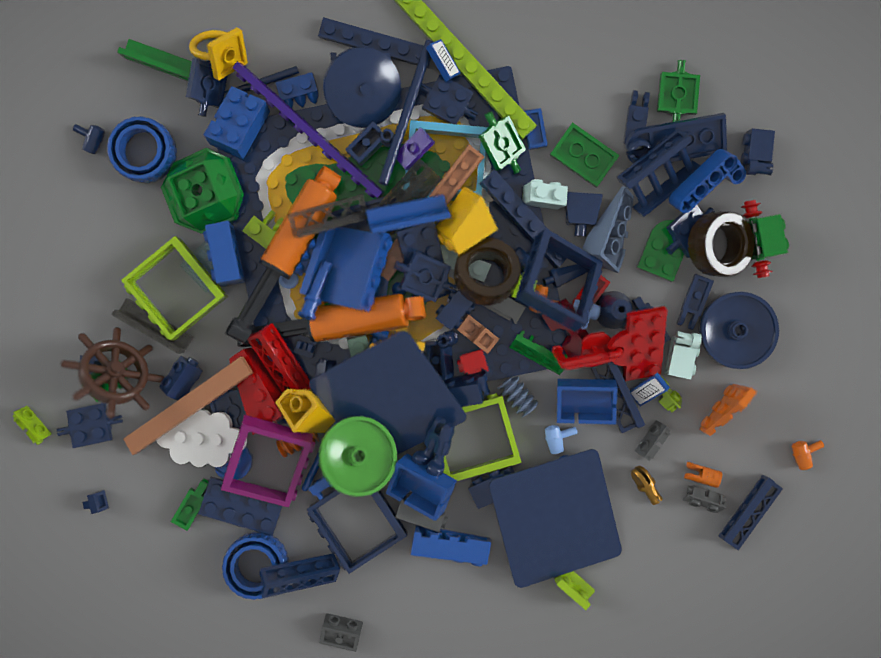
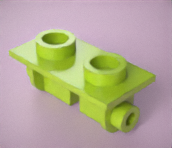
[656,376,682,412]
[12,406,52,445]

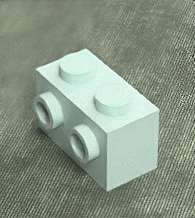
[522,179,568,210]

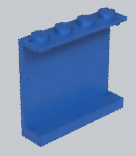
[299,219,392,312]

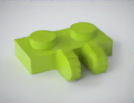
[242,210,284,249]

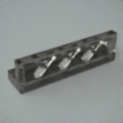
[376,158,442,236]
[287,194,367,238]
[111,298,193,354]

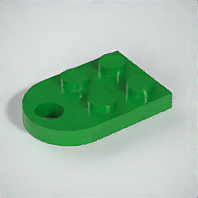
[636,220,684,282]

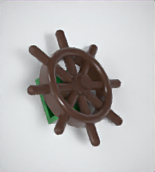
[61,327,164,418]

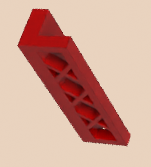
[247,323,311,393]

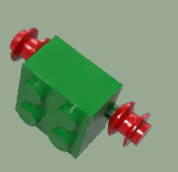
[741,200,789,278]

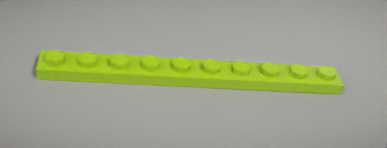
[394,0,537,140]

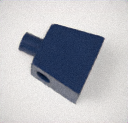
[565,192,603,237]

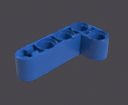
[669,149,746,213]

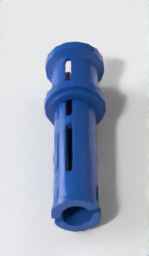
[298,261,333,321]

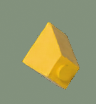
[276,389,336,433]

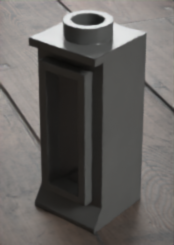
[482,284,526,324]
[395,498,448,532]

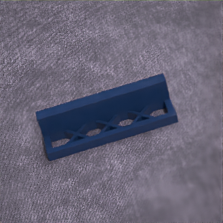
[590,362,645,433]
[718,475,783,550]
[259,554,340,598]

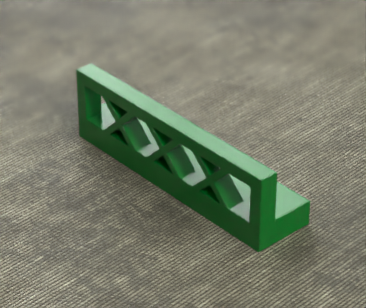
[117,39,192,81]

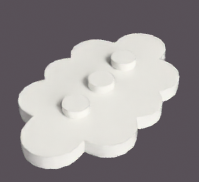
[156,409,247,467]

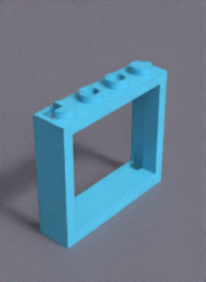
[404,120,488,201]

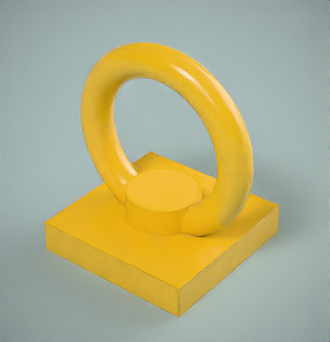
[189,27,248,81]

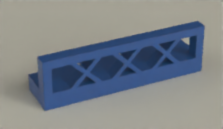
[366,194,451,234]

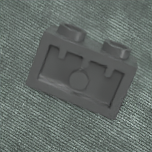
[319,613,363,652]

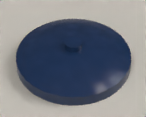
[323,47,401,128]
[700,292,779,369]

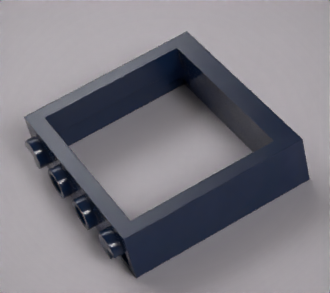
[515,228,603,332]
[307,490,408,574]

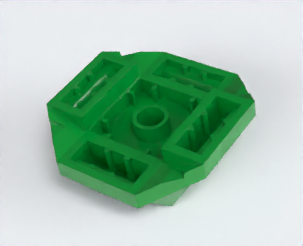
[161,148,244,234]

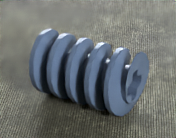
[497,376,539,418]

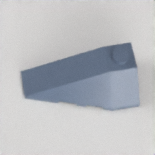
[582,186,634,273]

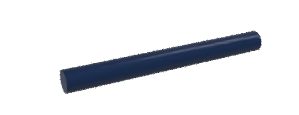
[225,66,299,95]

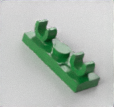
[509,331,568,375]

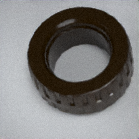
[688,212,754,277]
[454,237,521,306]

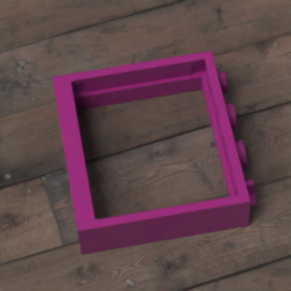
[221,415,315,508]

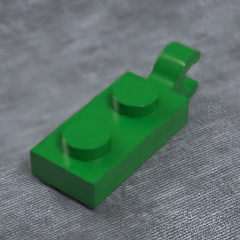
[171,478,209,531]

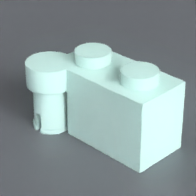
[664,331,702,379]

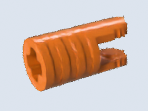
[684,462,722,488]

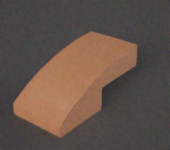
[457,314,499,354]

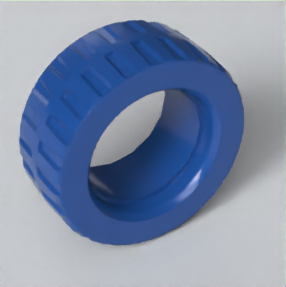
[107,116,177,183]
[222,532,289,600]

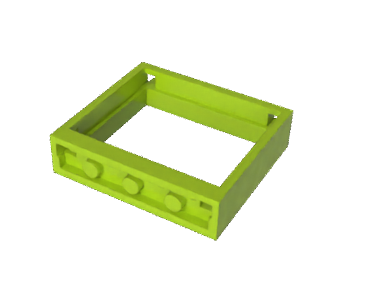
[121,236,229,340]
[444,393,522,481]

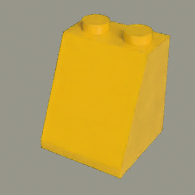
[436,187,498,255]

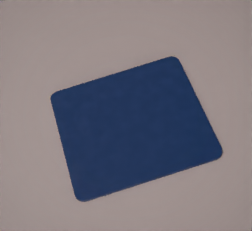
[309,331,466,455]
[489,449,622,588]

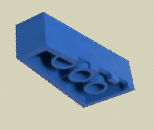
[411,525,491,566]

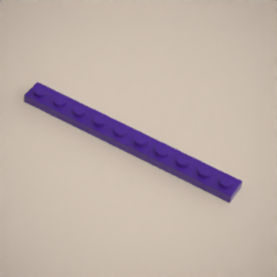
[232,62,385,199]

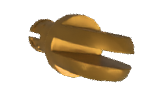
[631,466,663,505]

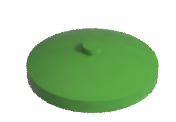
[319,416,397,496]

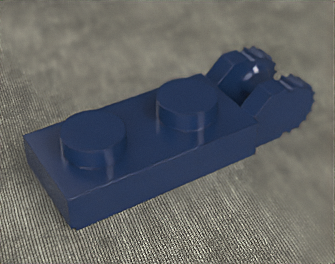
[623,90,650,147]
[677,274,714,330]

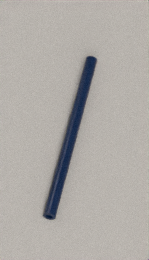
[379,40,433,186]

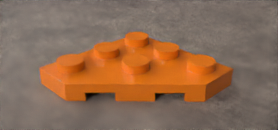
[699,384,757,436]

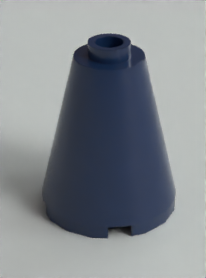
[595,291,633,329]

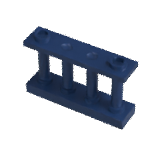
[617,129,701,217]

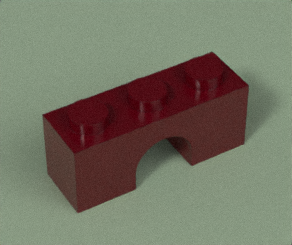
[542,298,589,357]

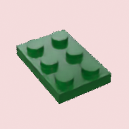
[550,122,620,188]

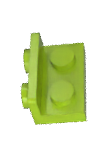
[554,571,595,610]

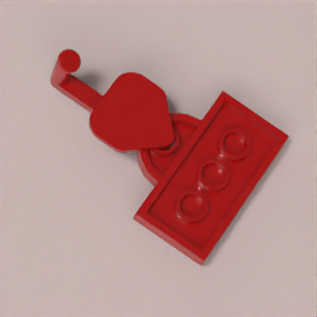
[551,306,667,382]

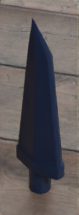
[543,264,588,288]

